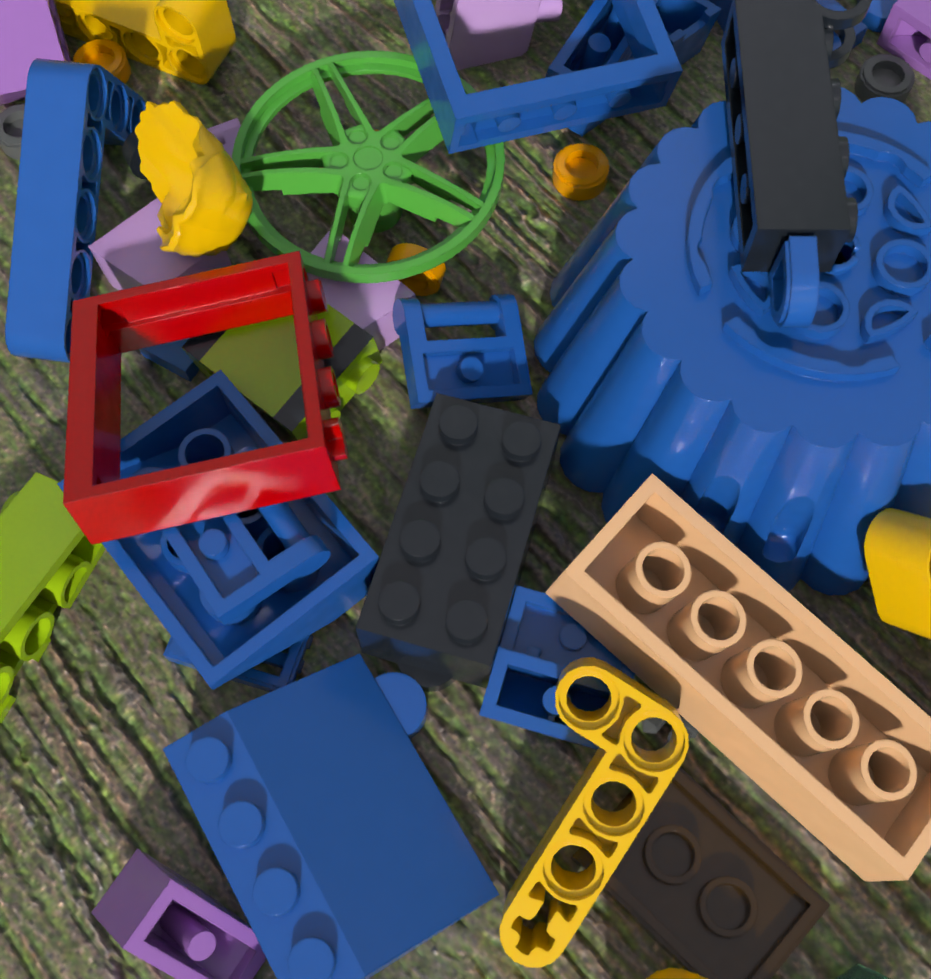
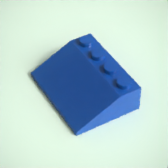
[57,369,379,690]
[163,653,500,979]

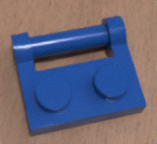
[392,294,533,409]
[161,446,331,626]

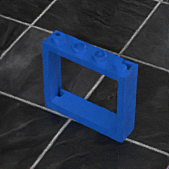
[394,0,683,154]

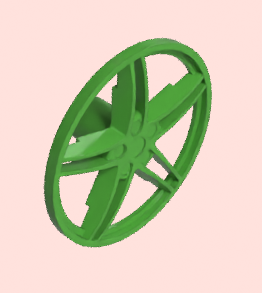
[232,50,505,283]

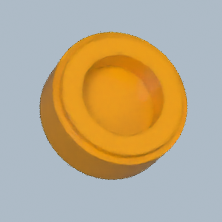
[72,39,131,84]
[552,143,609,201]
[386,243,446,296]

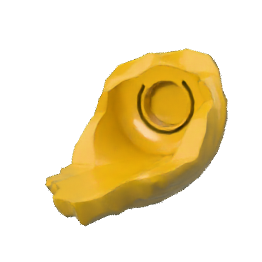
[134,100,253,258]

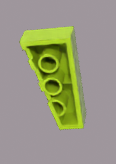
[0,472,106,723]

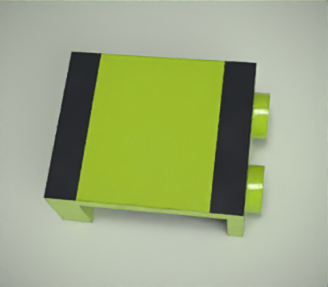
[182,257,383,441]

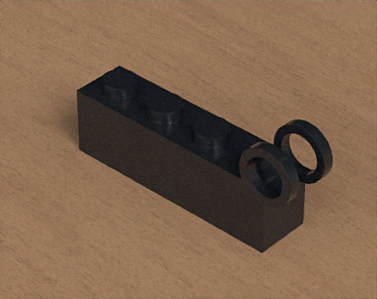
[721,0,872,272]

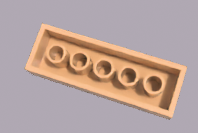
[545,473,931,881]

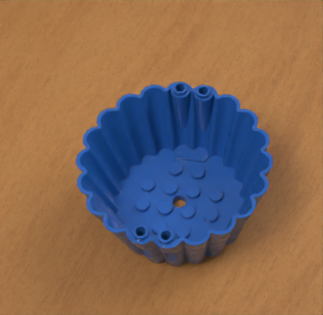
[533,87,931,595]

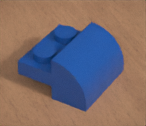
[479,585,635,750]

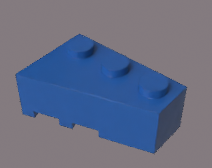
[545,0,722,136]

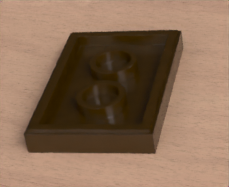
[571,767,830,979]

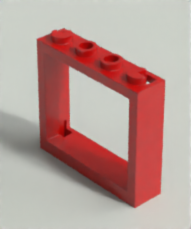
[63,250,349,545]

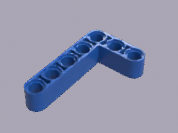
[5,58,146,363]

